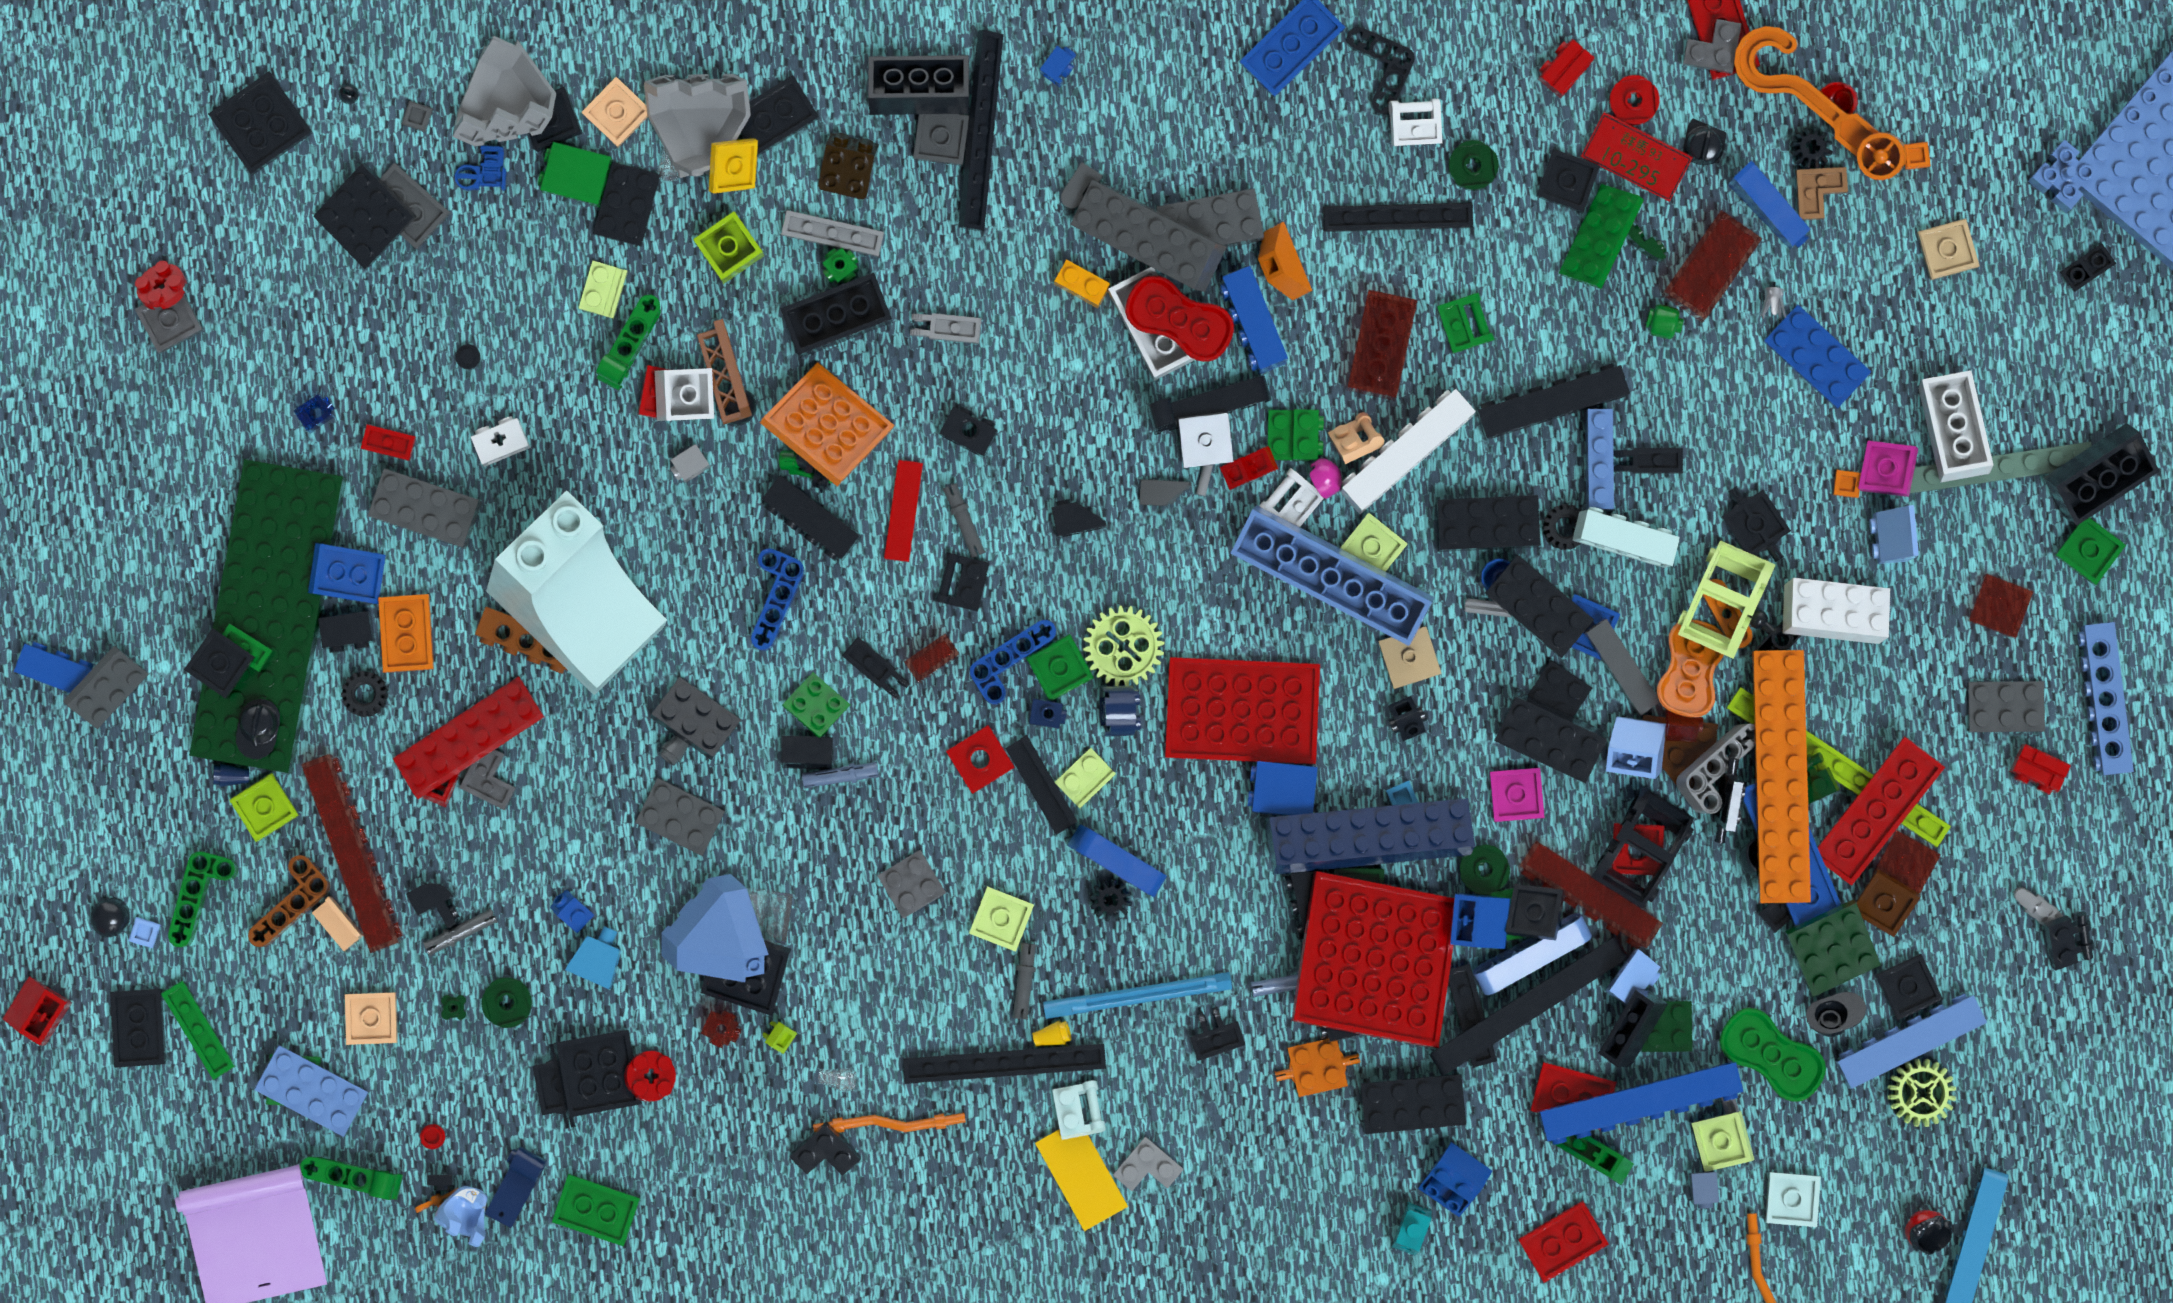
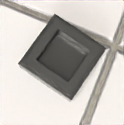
[402,101,434,133]

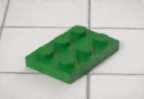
[552,1174,641,1247]

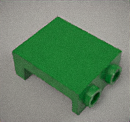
[538,142,613,208]

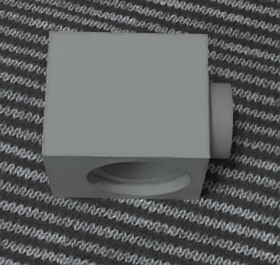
[670,444,711,483]

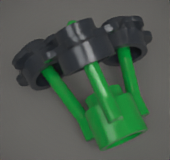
[779,449,832,493]

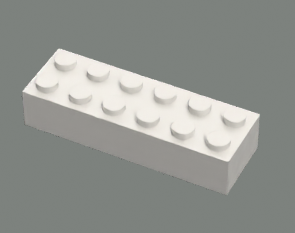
[1340,389,1476,514]

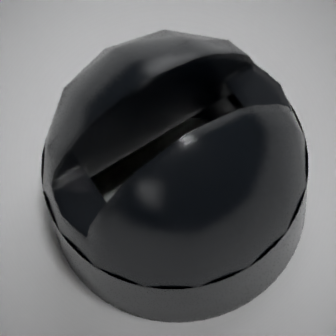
[339,84,359,104]

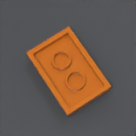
[378,594,434,673]

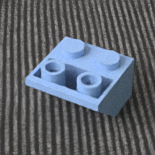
[1606,716,1667,779]

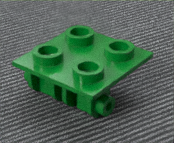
[782,672,851,738]

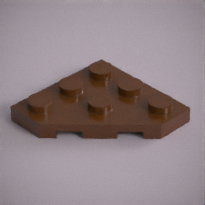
[1642,715,1718,799]

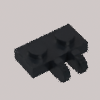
[1190,1007,1245,1061]

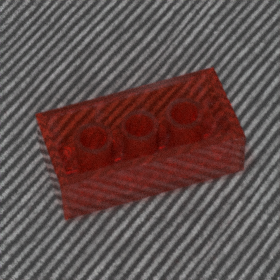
[1661,210,1763,323]
[1346,290,1418,401]

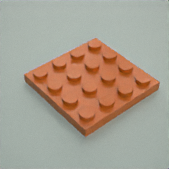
[760,362,895,487]

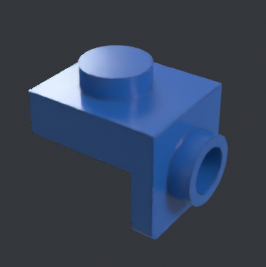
[550,890,594,933]

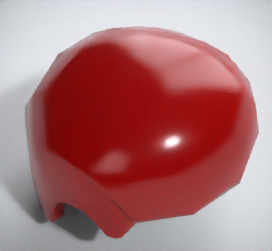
[1820,82,1858,114]

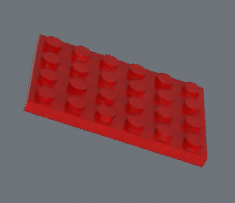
[1165,657,1320,765]

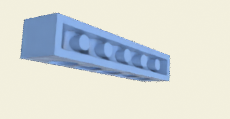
[2077,622,2134,776]

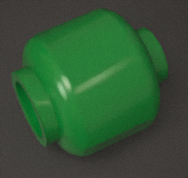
[1645,304,1684,339]

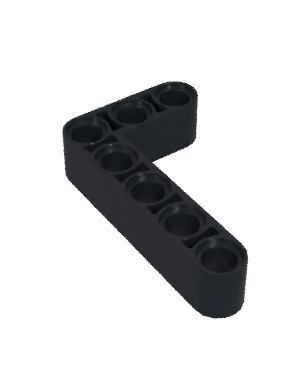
[1147,376,1272,435]

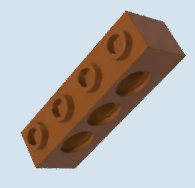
[475,607,568,674]

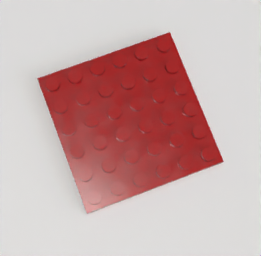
[1291,871,1455,1049]

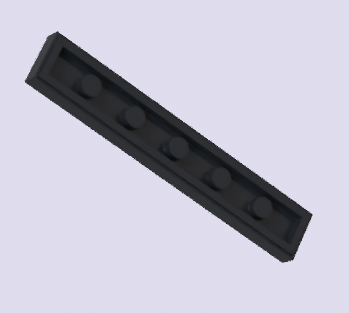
[1323,202,1473,232]

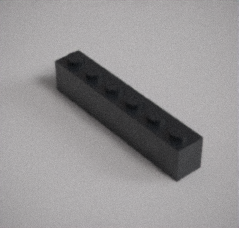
[1476,363,1630,441]

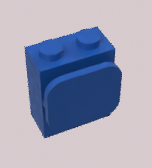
[1247,761,1318,816]

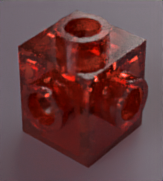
[700,1010,742,1048]

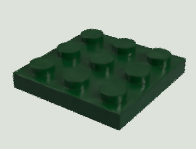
[1785,899,1881,997]

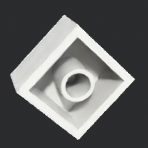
[655,368,714,421]

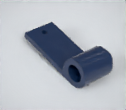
[485,1147,547,1228]

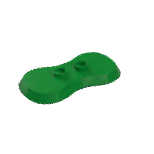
[1720,1008,1826,1102]

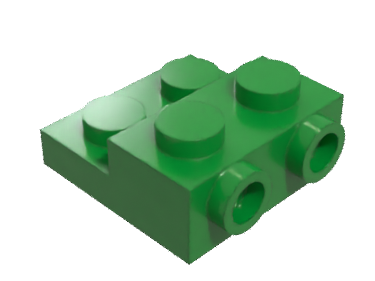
[1268,409,1324,461]

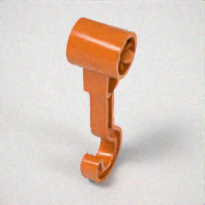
[1734,26,1907,180]

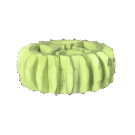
[1887,1059,1956,1127]

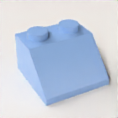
[1605,949,1661,1006]

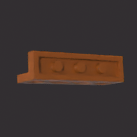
[697,319,752,425]

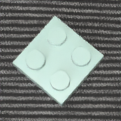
[1765,1172,1821,1227]

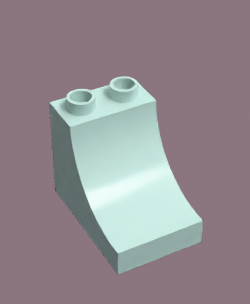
[486,491,667,695]

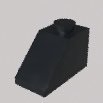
[1051,499,1107,538]

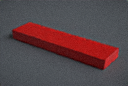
[884,460,923,562]

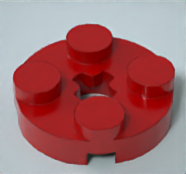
[1609,75,1660,126]
[135,261,187,310]
[624,1051,676,1102]

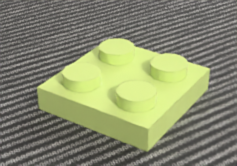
[1341,513,1407,572]
[969,886,1034,952]
[1692,1111,1754,1172]

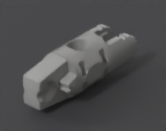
[2013,886,2063,926]

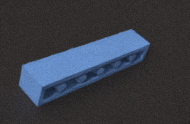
[1835,993,1987,1089]

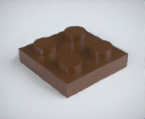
[1856,869,1921,937]

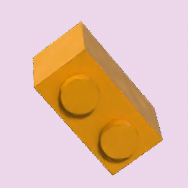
[1054,259,1110,308]

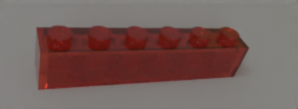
[1518,841,1663,949]

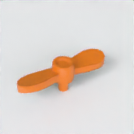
[415,1188,458,1213]

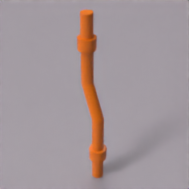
[813,1113,966,1133]
[1746,1213,1777,1303]

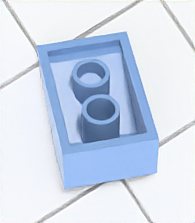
[1869,505,1919,564]

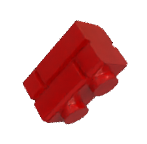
[1538,39,1595,99]
[2009,744,2071,795]

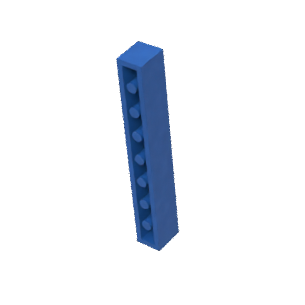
[1537,1062,1744,1145]

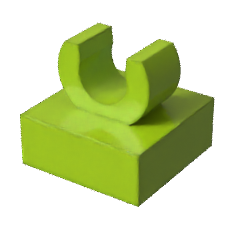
[762,1021,797,1054]

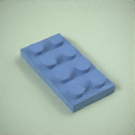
[254,1044,368,1137]

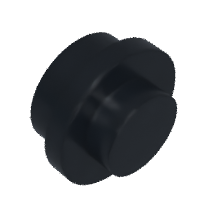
[455,344,481,370]

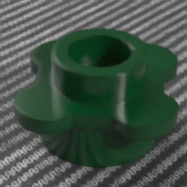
[441,995,466,1020]

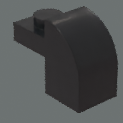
[406,883,460,928]

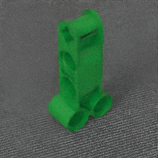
[596,295,661,391]
[300,1157,403,1200]

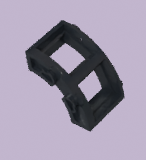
[1591,787,1694,908]

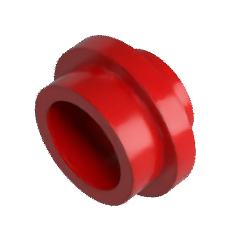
[420,1124,446,1149]

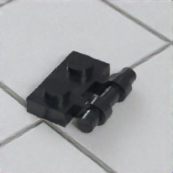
[2044,911,2094,971]

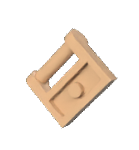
[1327,412,1384,464]

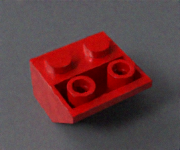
[2,976,73,1046]

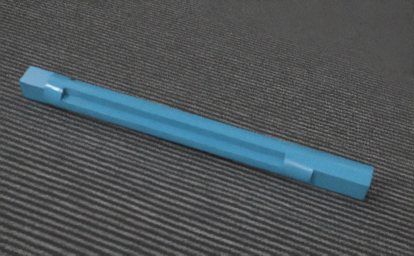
[1043,972,1232,1019]

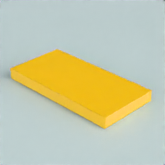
[1035,1129,1128,1231]

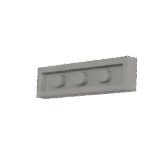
[781,210,884,257]

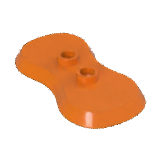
[1657,620,1724,717]

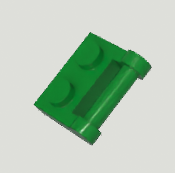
[1436,293,1495,354]

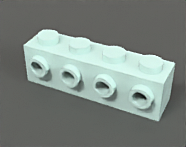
[1572,507,1680,568]

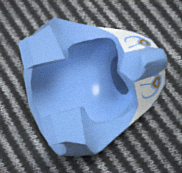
[434,1186,488,1247]

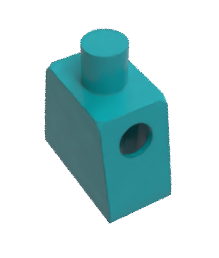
[1391,1202,1432,1256]

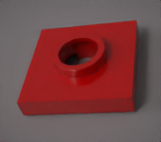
[946,725,1015,794]
[1611,823,1664,876]

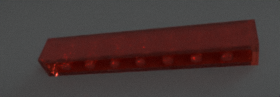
[301,754,404,953]

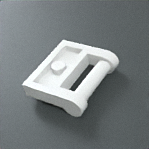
[1389,98,1442,146]
[1259,468,1324,527]

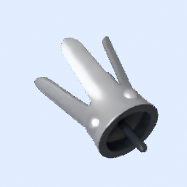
[1760,282,1786,320]

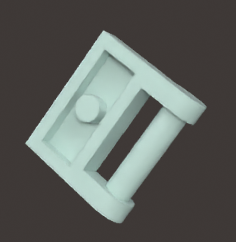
[1052,1080,1106,1140]

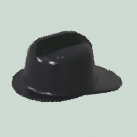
[1683,118,1726,165]
[236,699,280,759]
[1806,992,1866,1037]

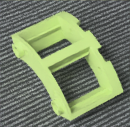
[1677,541,1776,659]

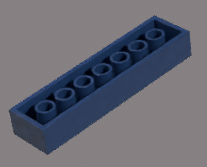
[1266,798,1475,875]

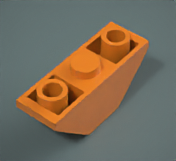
[1258,222,1313,301]

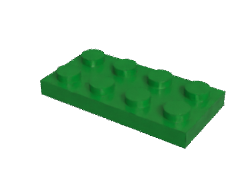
[1559,184,1644,289]

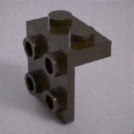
[818,133,879,200]

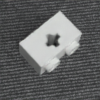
[471,416,531,467]

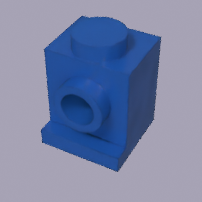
[1039,46,1076,88]

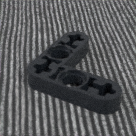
[1346,27,1415,116]

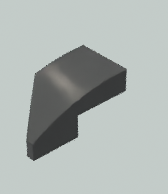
[1139,480,1191,506]

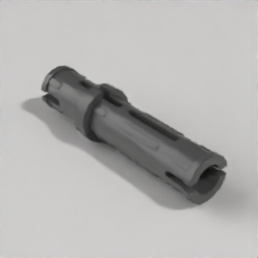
[942,483,986,558]
[423,908,498,956]
[1012,943,1037,1020]

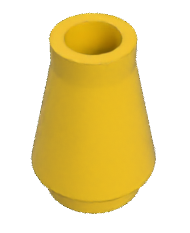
[1032,1020,1071,1047]

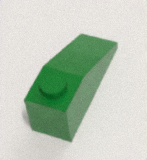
[1551,1135,1634,1185]

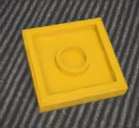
[709,138,758,194]

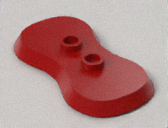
[1125,275,1234,362]

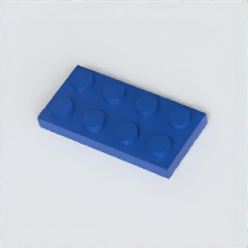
[1239,0,1345,98]
[1763,305,1871,409]

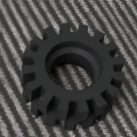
[1542,504,1582,550]
[341,671,388,717]

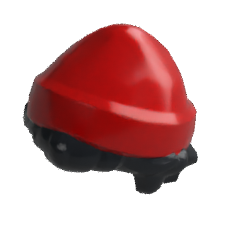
[1905,1210,1953,1255]

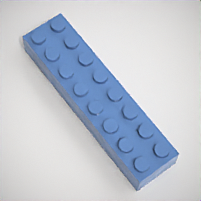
[1231,505,1435,646]

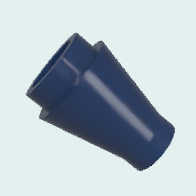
[213,762,249,787]

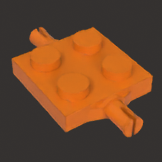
[1275,1039,1361,1098]

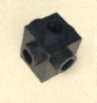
[1388,696,1427,741]

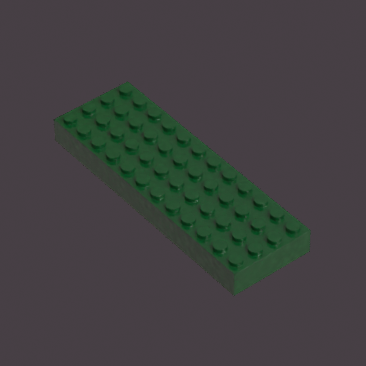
[189,459,347,774]

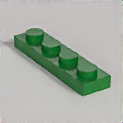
[161,981,236,1080]

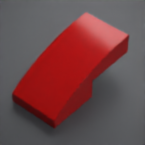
[1220,446,1279,490]

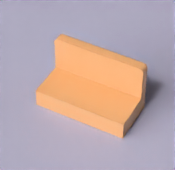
[312,896,364,951]

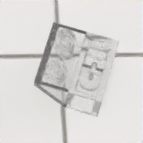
[747,888,793,944]

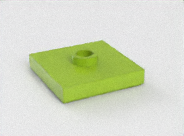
[229,773,300,842]

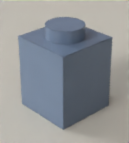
[1689,1171,1719,1209]

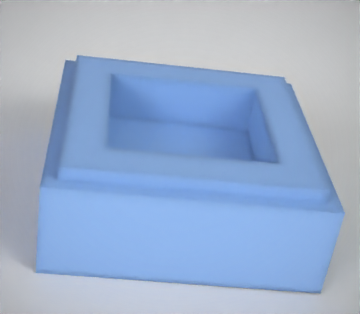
[128,917,161,949]

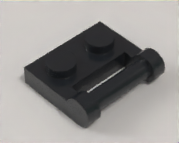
[934,552,990,612]

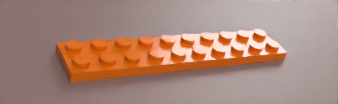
[1752,650,1811,903]

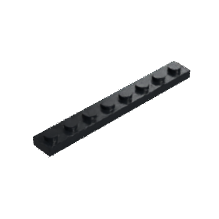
[958,30,1004,231]
[903,1044,1106,1084]

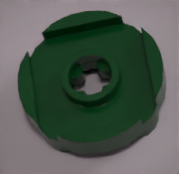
[1448,140,1499,191]
[1459,844,1510,895]
[481,978,533,1028]

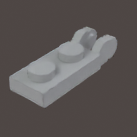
[910,313,982,344]

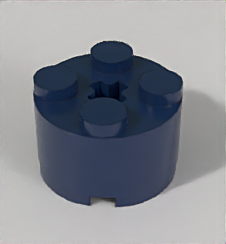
[1099,685,1141,737]

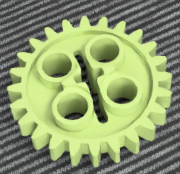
[1083,606,1164,686]

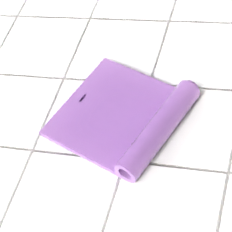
[175,1165,327,1303]

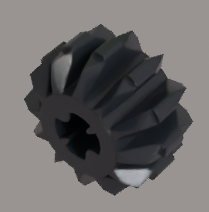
[1790,127,1833,169]
[1090,879,1132,922]

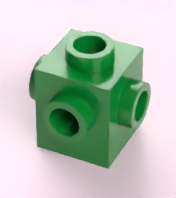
[822,248,859,286]

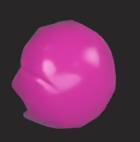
[1310,458,1343,499]

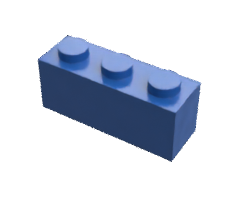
[14,641,94,693]

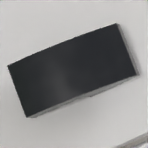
[2060,243,2116,292]

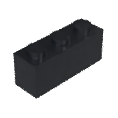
[1598,990,1668,1067]

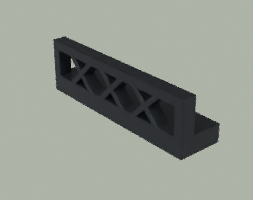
[1005,735,1078,835]

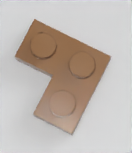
[1795,167,1848,220]

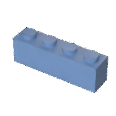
[1585,409,1614,512]

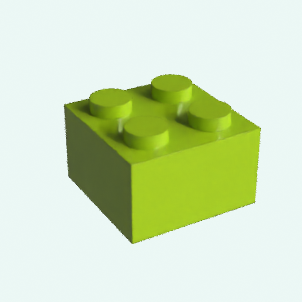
[693,211,764,284]

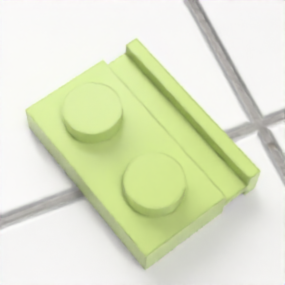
[579,261,628,319]
[1055,748,1116,809]

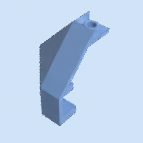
[662,874,769,982]

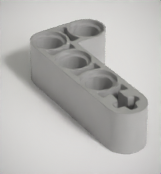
[1676,724,1755,814]

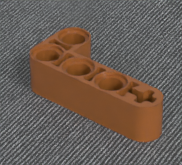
[248,855,331,947]

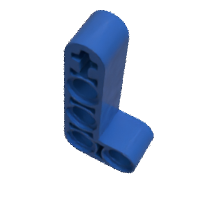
[751,548,805,651]
[970,620,1056,705]
[1067,824,1167,898]

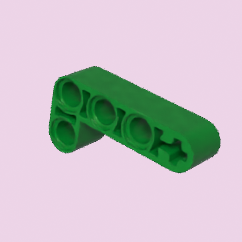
[168,852,238,947]

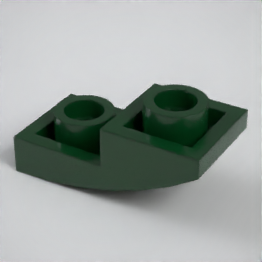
[1626,224,1667,263]

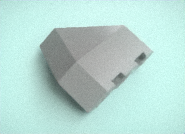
[452,36,556,146]
[644,74,751,178]

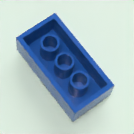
[1219,266,1288,375]

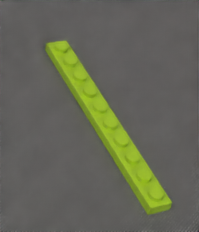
[1726,687,1951,847]

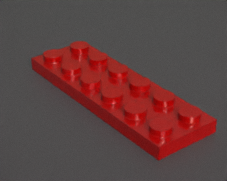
[392,676,544,799]
[1817,736,1945,886]

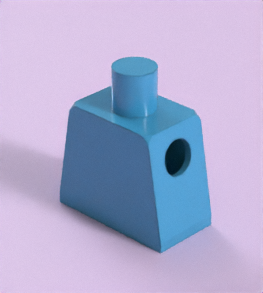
[565,926,621,989]

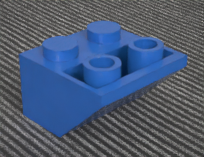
[1450,893,1510,949]
[1418,1142,1492,1217]

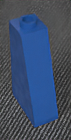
[1728,160,1811,249]

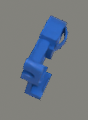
[455,146,507,191]

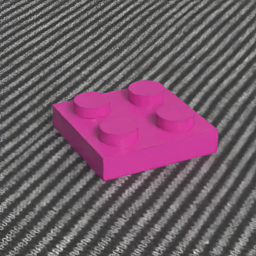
[1858,441,1918,497]
[1489,768,1545,822]

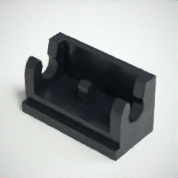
[781,736,833,770]

